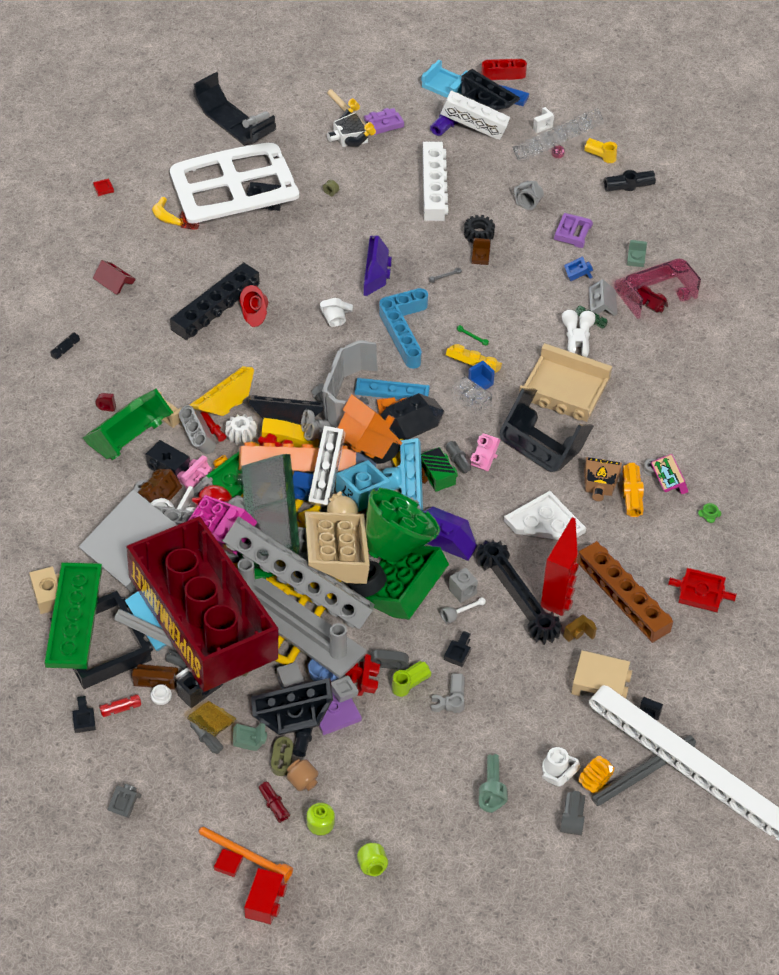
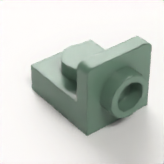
[627,240,647,267]

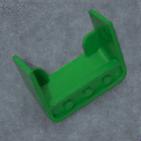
[83,388,173,460]

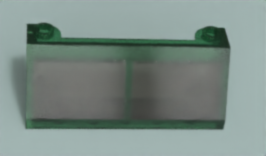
[237,454,300,569]

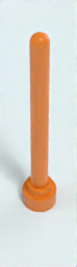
[199,827,293,884]

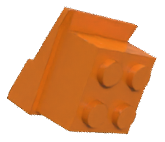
[338,394,402,459]

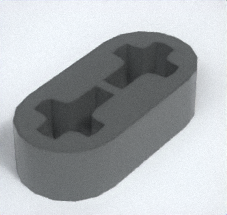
[370,650,409,670]

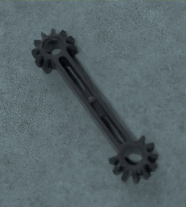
[476,539,562,645]

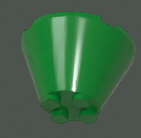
[366,488,440,565]

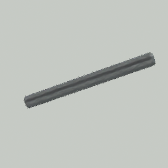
[592,735,696,806]

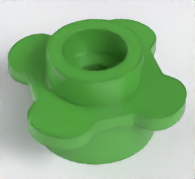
[698,503,721,523]

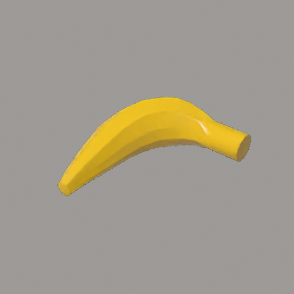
[152,197,187,226]

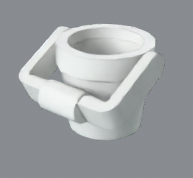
[320,298,353,327]
[542,747,581,786]

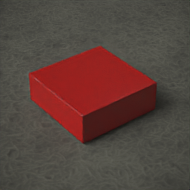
[93,178,114,196]
[214,849,243,877]

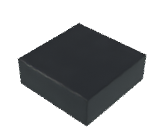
[640,697,663,720]

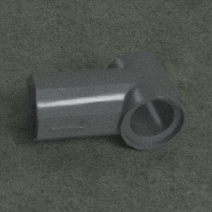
[560,791,585,836]

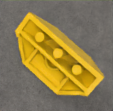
[190,366,254,416]

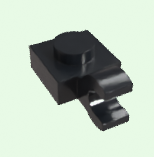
[444,631,471,667]
[72,696,96,733]

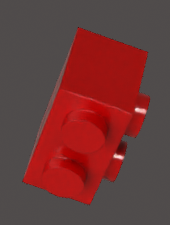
[244,868,287,925]

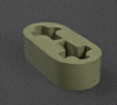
[271,737,293,776]

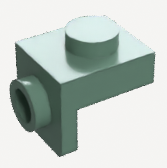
[233,723,267,751]

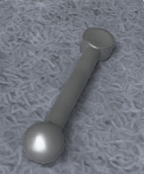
[429,268,462,283]

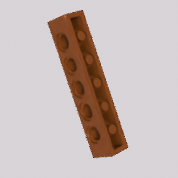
[577,541,673,643]

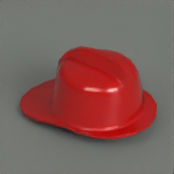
[240,285,268,327]

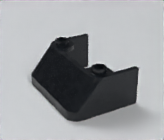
[500,388,594,472]

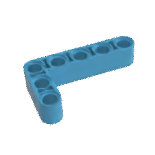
[379,288,428,369]

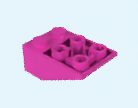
[188,495,257,555]

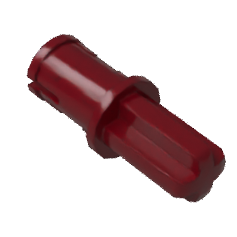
[259,781,290,823]

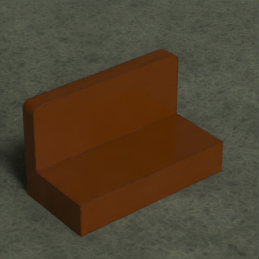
[132,664,178,690]

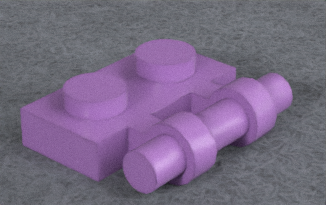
[364,108,404,135]

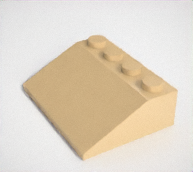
[305,511,370,584]

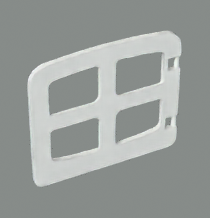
[170,143,300,223]

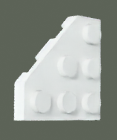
[504,491,586,540]

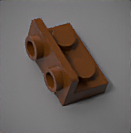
[137,469,182,503]

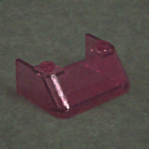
[614,259,701,319]

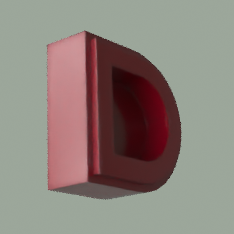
[95,393,116,412]

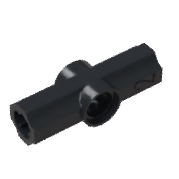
[603,170,656,192]

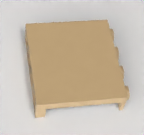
[519,343,612,422]

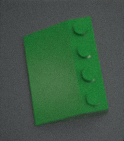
[364,546,449,620]

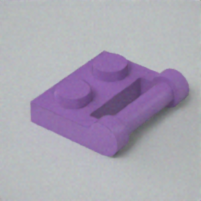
[554,213,593,248]

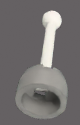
[440,597,486,624]

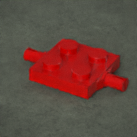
[668,568,737,613]

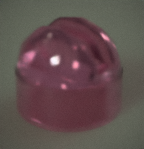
[551,145,565,158]
[677,287,692,301]

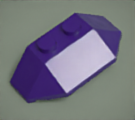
[364,235,392,296]
[423,506,477,561]

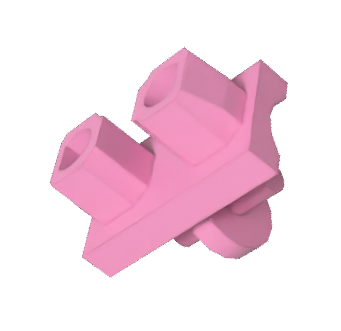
[470,433,501,471]
[177,455,213,490]

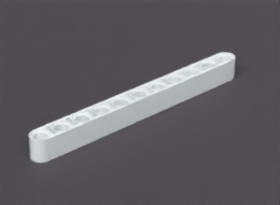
[589,685,779,841]

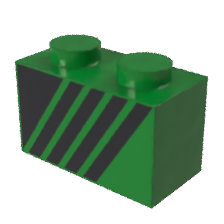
[421,447,458,492]

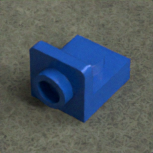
[564,256,593,281]

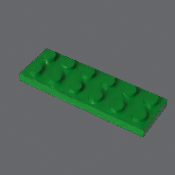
[45,562,103,669]

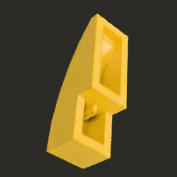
[262,418,319,448]

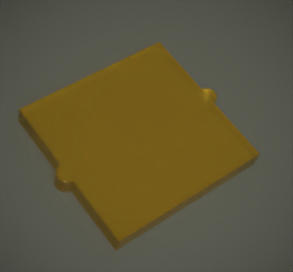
[187,701,236,737]

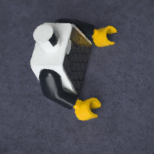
[327,98,376,147]

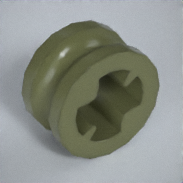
[323,179,339,197]

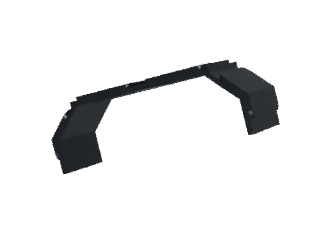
[193,72,276,146]

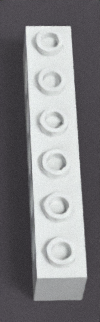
[423,142,448,221]

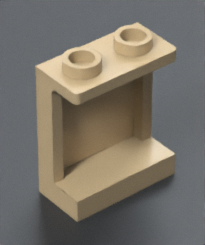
[571,650,632,699]

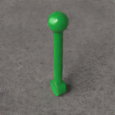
[457,325,489,346]

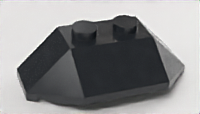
[461,69,520,112]
[380,393,444,440]
[249,395,324,425]
[251,678,333,735]

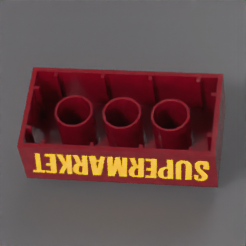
[126,516,279,692]

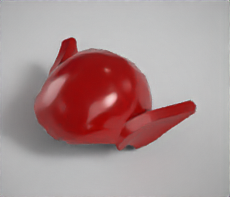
[192,485,232,506]

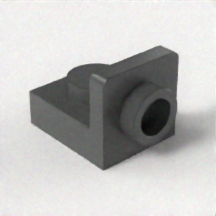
[107,784,142,818]

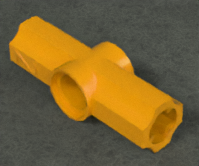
[622,463,644,517]

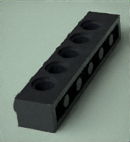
[170,262,260,340]

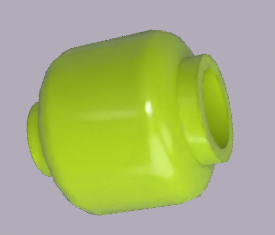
[307,803,335,835]
[357,843,388,877]

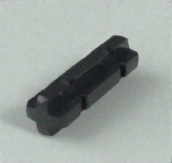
[50,332,80,360]

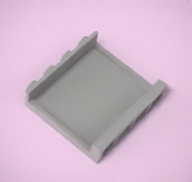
[79,490,177,593]

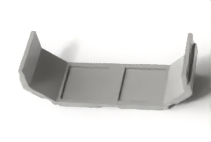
[322,340,378,428]

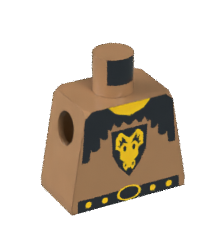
[584,457,622,501]

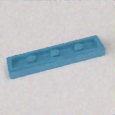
[355,378,430,399]

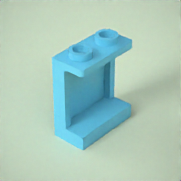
[421,60,468,98]

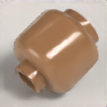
[287,759,318,791]

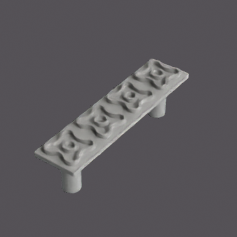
[238,558,367,678]

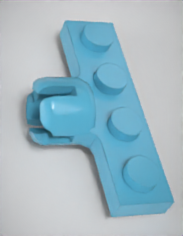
[382,438,423,511]

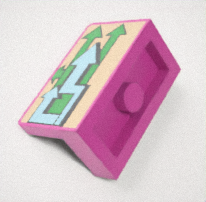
[651,454,688,494]

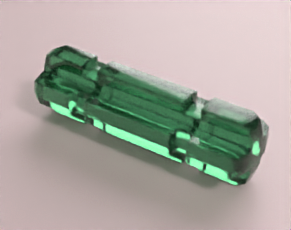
[575,305,608,329]

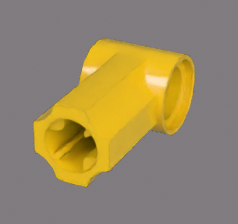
[585,138,617,163]

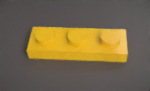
[446,344,502,373]

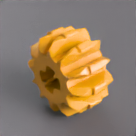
[579,756,614,793]

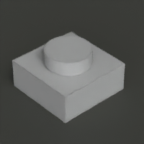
[331,676,359,703]

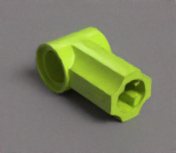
[392,661,431,697]

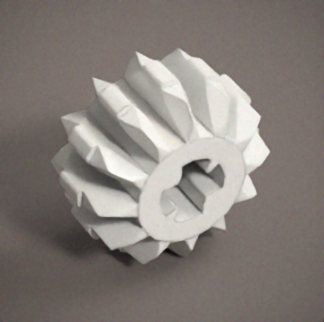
[225,414,257,445]

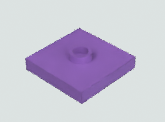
[318,692,362,735]

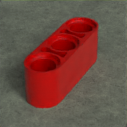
[481,59,527,80]

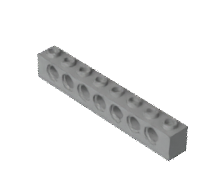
[223,516,374,630]

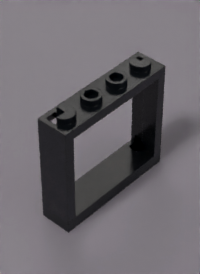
[49,591,153,689]

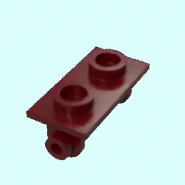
[631,284,668,313]

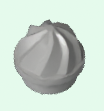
[312,383,324,402]

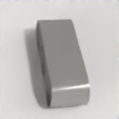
[179,405,216,454]

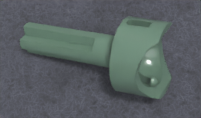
[479,754,508,813]

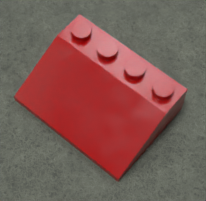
[541,517,579,616]

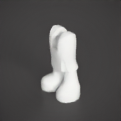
[562,310,595,357]

